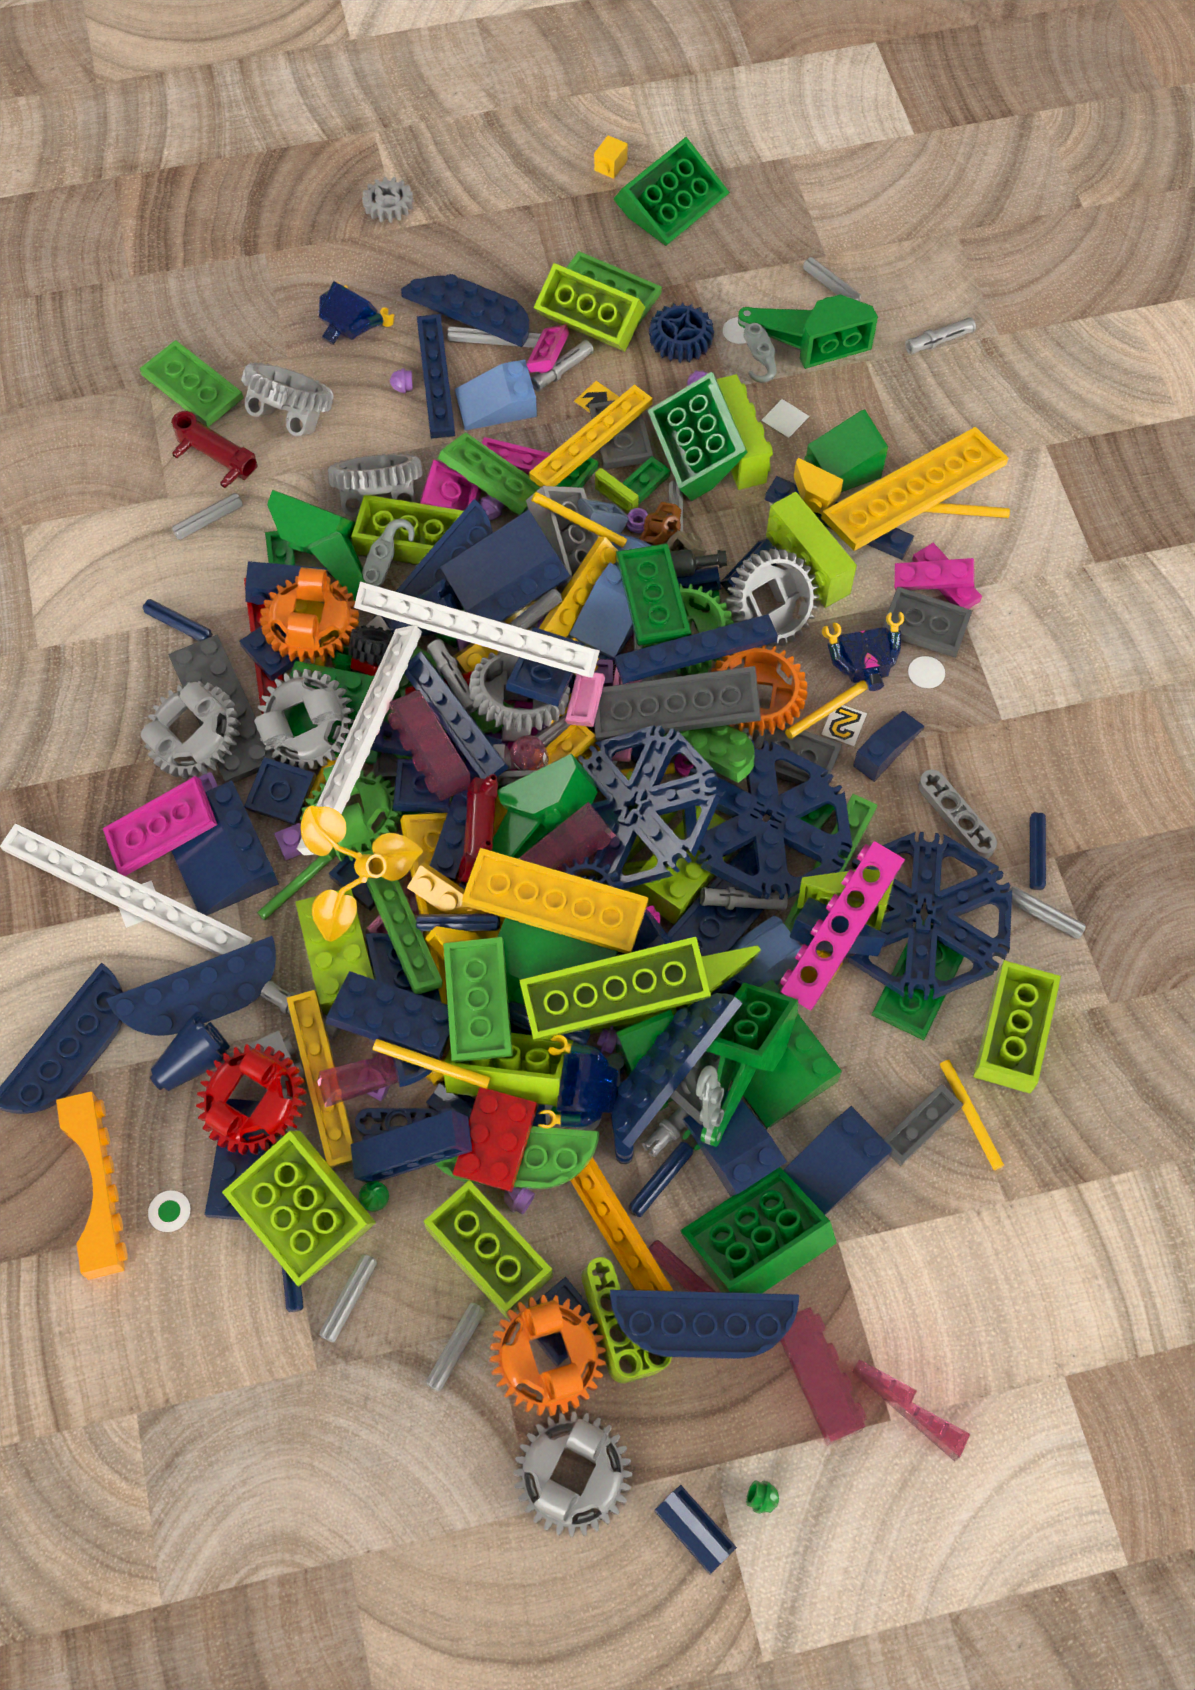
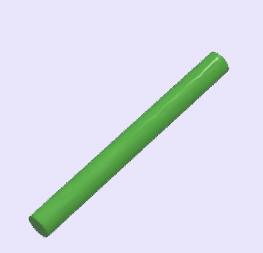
[257,844,339,921]

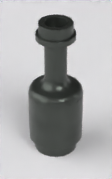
[670,549,727,577]

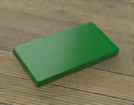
[616,544,691,646]
[871,920,964,1041]

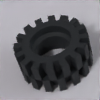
[348,625,394,665]

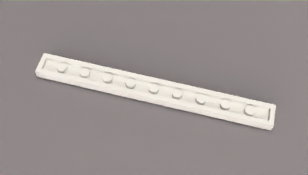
[354,582,600,678]
[297,625,422,855]
[0,824,255,956]

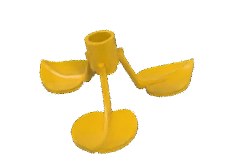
[301,806,423,942]

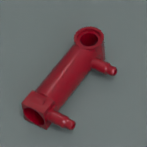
[171,411,258,488]
[458,774,498,883]

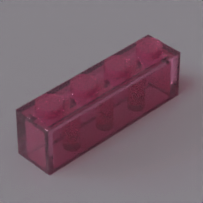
[388,690,470,801]
[519,802,616,873]
[780,1307,867,1446]

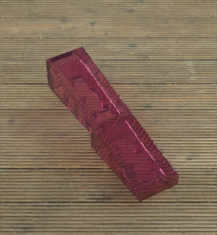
[317,1052,442,1107]
[852,1359,970,1462]

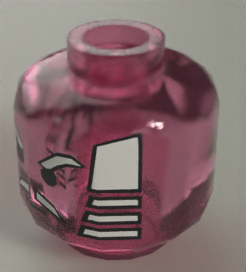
[510,735,549,771]

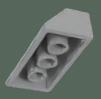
[526,486,598,594]

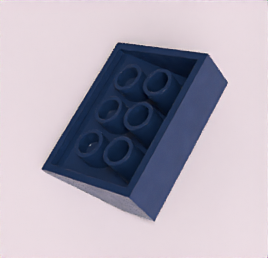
[440,510,572,622]
[171,781,279,916]

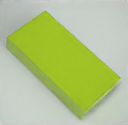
[595,468,639,513]

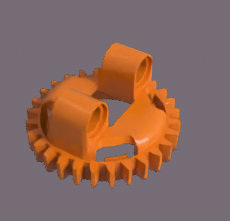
[260,567,359,664]
[711,645,808,736]
[489,1295,606,1416]

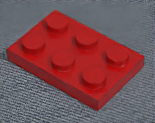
[453,1087,539,1192]

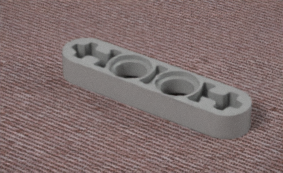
[918,770,997,859]

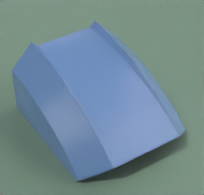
[729,916,802,987]

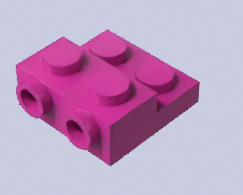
[420,459,482,511]

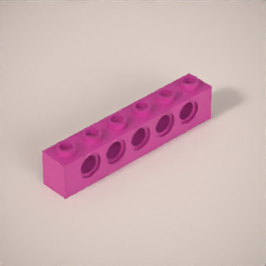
[779,841,905,1011]

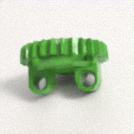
[642,583,734,676]
[300,765,403,862]

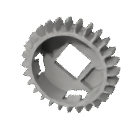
[241,362,334,436]
[328,453,423,517]
[723,549,819,647]
[469,651,570,743]
[254,669,355,770]
[141,681,241,779]
[513,1412,632,1537]

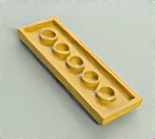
[461,848,648,954]

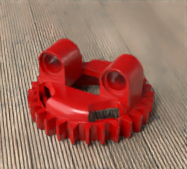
[196,1044,307,1155]

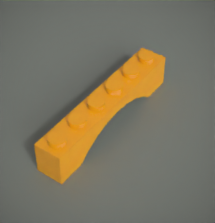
[56,1091,128,1280]

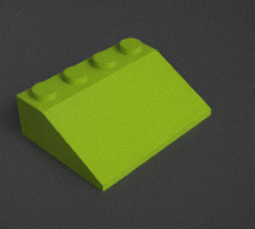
[222,1131,376,1287]

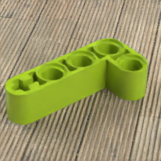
[581,1257,672,1383]

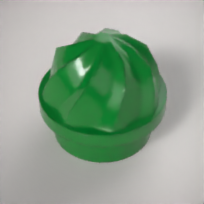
[331,647,353,671]
[359,1181,389,1212]
[746,1480,779,1514]

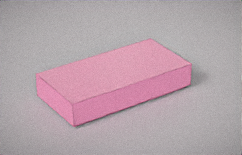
[565,673,605,727]

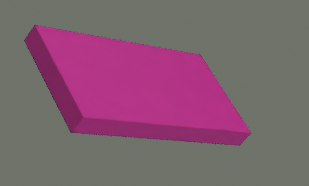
[103,776,217,876]

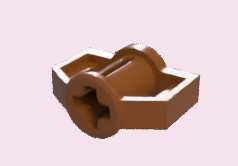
[639,502,681,546]

